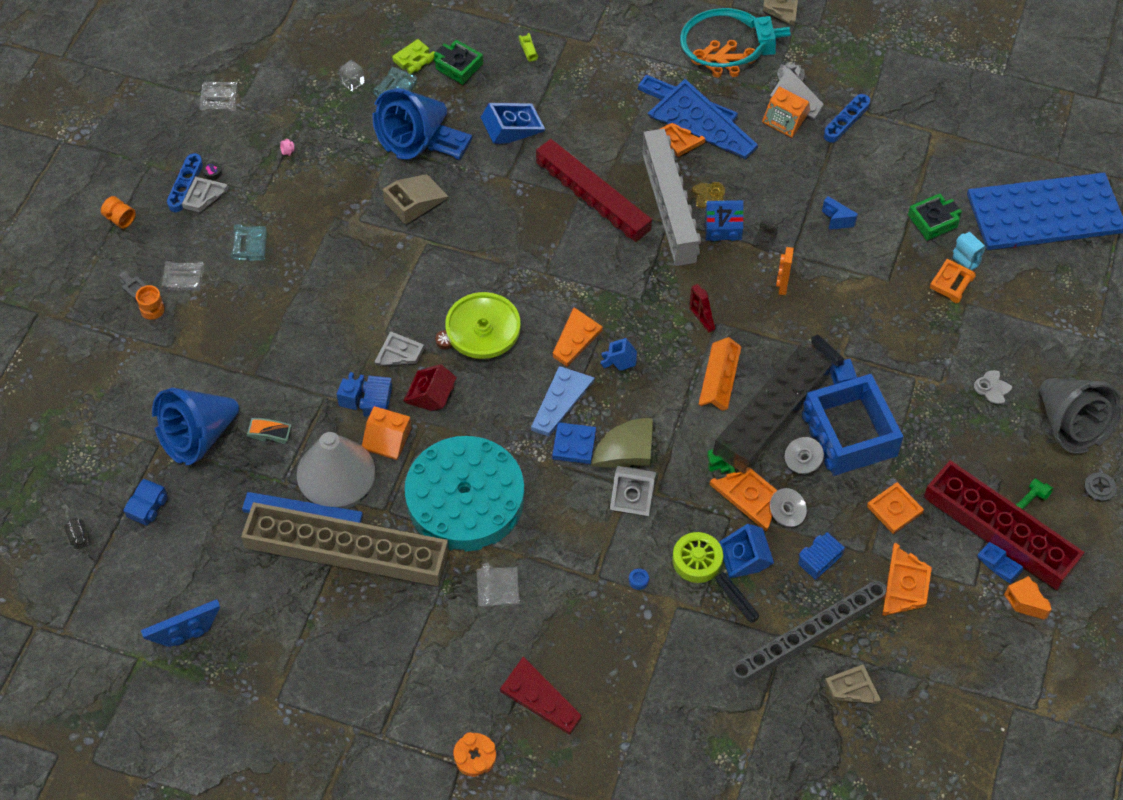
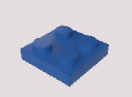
[552,422,596,464]

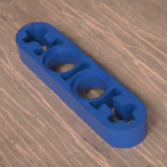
[824,94,870,143]
[167,154,203,212]

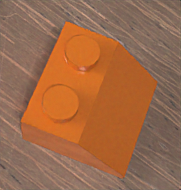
[362,406,412,460]

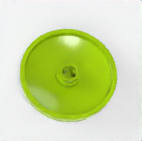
[445,292,521,359]

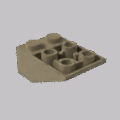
[383,174,449,225]

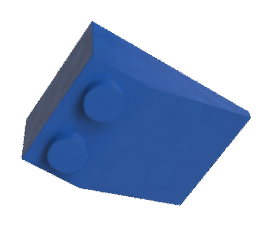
[481,103,545,143]

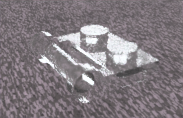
[199,82,238,111]
[162,261,204,291]

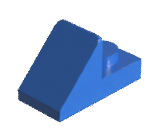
[822,196,858,229]

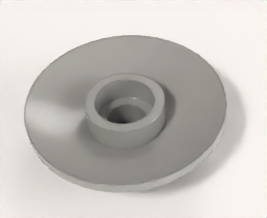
[785,437,824,474]
[770,488,807,527]

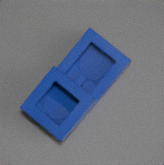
[977,542,1023,584]

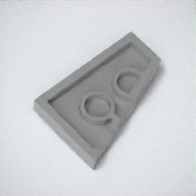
[770,68,824,121]

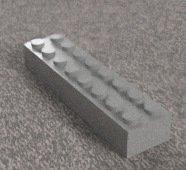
[642,129,701,266]

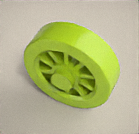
[672,532,723,583]

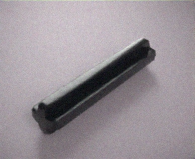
[811,334,845,367]
[715,572,759,623]

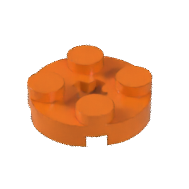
[453,732,496,777]

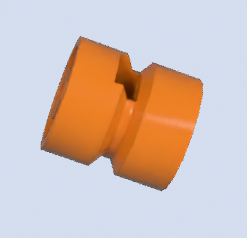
[101,196,136,229]
[136,285,165,320]

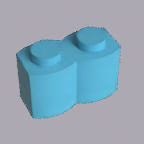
[953,232,985,271]

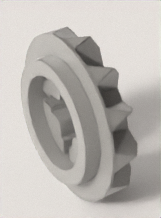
[777,62,805,81]

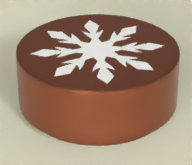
[435,330,452,350]

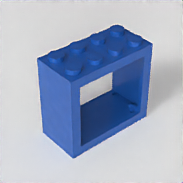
[802,374,904,476]

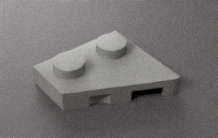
[375,331,425,366]

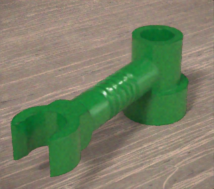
[1016,478,1054,510]

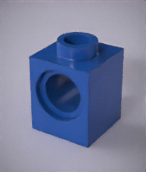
[830,359,857,385]

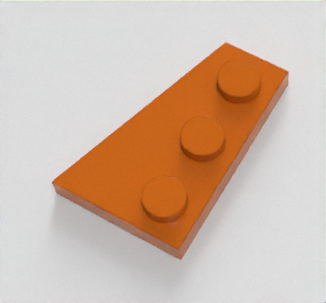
[776,247,794,295]

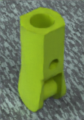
[519,33,538,62]

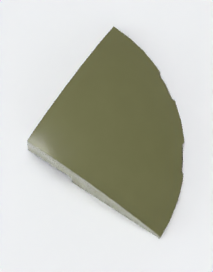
[591,418,653,468]

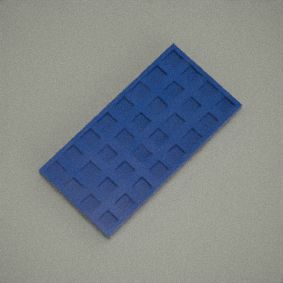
[967,173,1123,250]

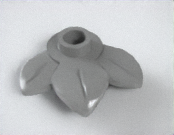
[974,370,1012,404]

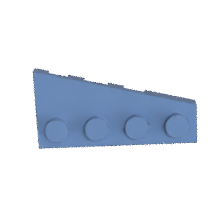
[531,366,595,436]

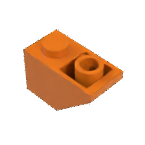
[1004,576,1052,620]

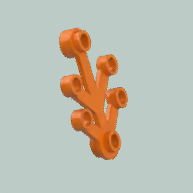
[691,40,756,77]

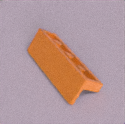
[699,337,741,411]

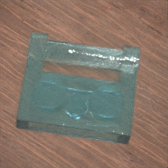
[373,67,417,97]
[230,224,267,260]

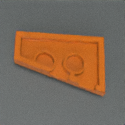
[553,307,603,367]

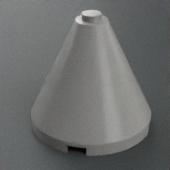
[297,432,376,509]

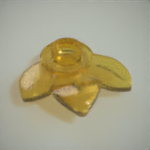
[692,182,725,208]

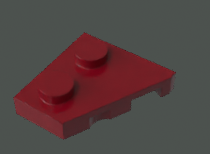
[689,284,715,333]

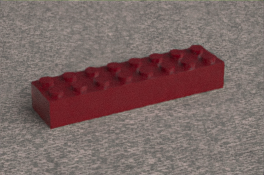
[923,460,1085,590]

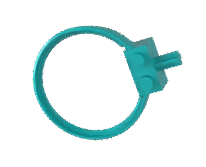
[680,8,791,67]

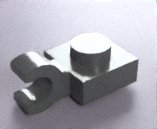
[118,271,146,301]

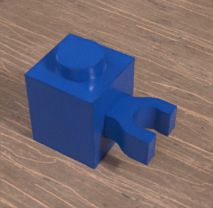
[601,338,637,371]
[337,372,364,410]

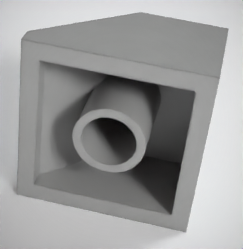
[610,466,656,516]

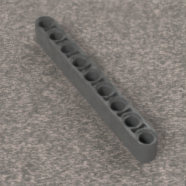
[731,581,886,686]

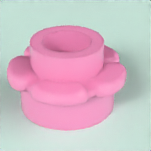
[280,139,294,156]

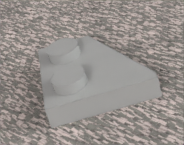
[182,177,228,212]

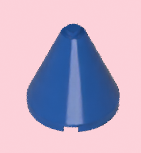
[372,88,447,159]
[152,388,239,465]

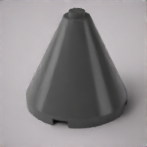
[1040,378,1123,454]

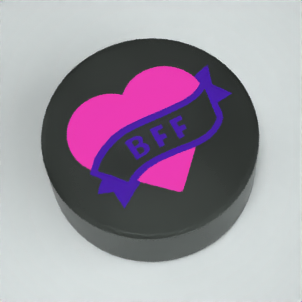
[203,162,222,180]

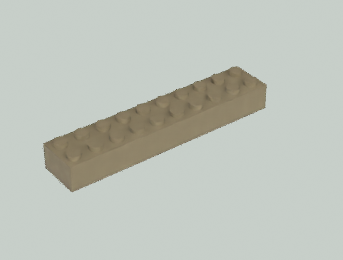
[241,502,449,586]

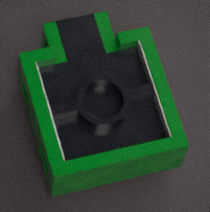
[434,40,483,85]
[908,193,962,241]

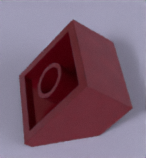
[403,364,457,411]

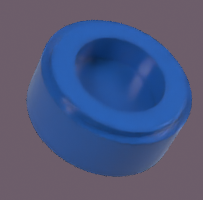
[629,569,649,590]

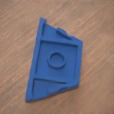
[141,599,220,647]

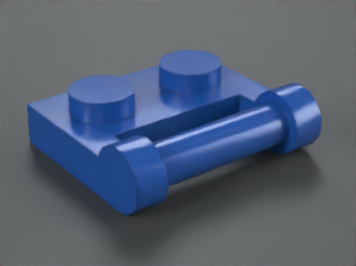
[427,125,472,160]

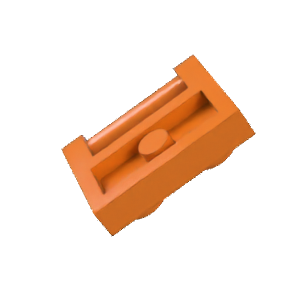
[930,259,976,303]

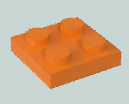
[867,482,924,534]

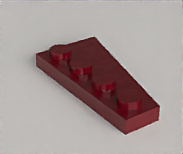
[500,656,582,735]

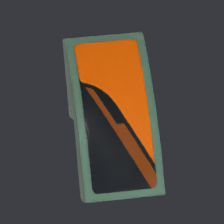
[246,418,291,444]

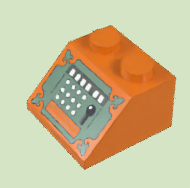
[762,86,810,138]

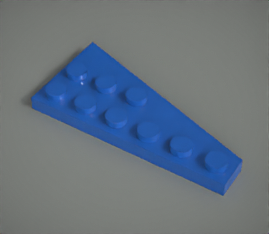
[648,79,758,159]

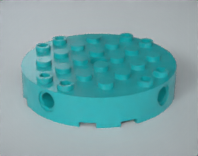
[405,436,524,552]

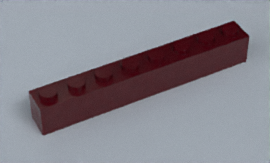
[536,139,652,242]

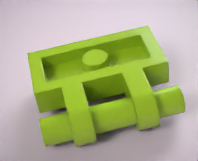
[392,39,435,74]

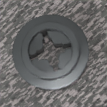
[1084,472,1117,502]

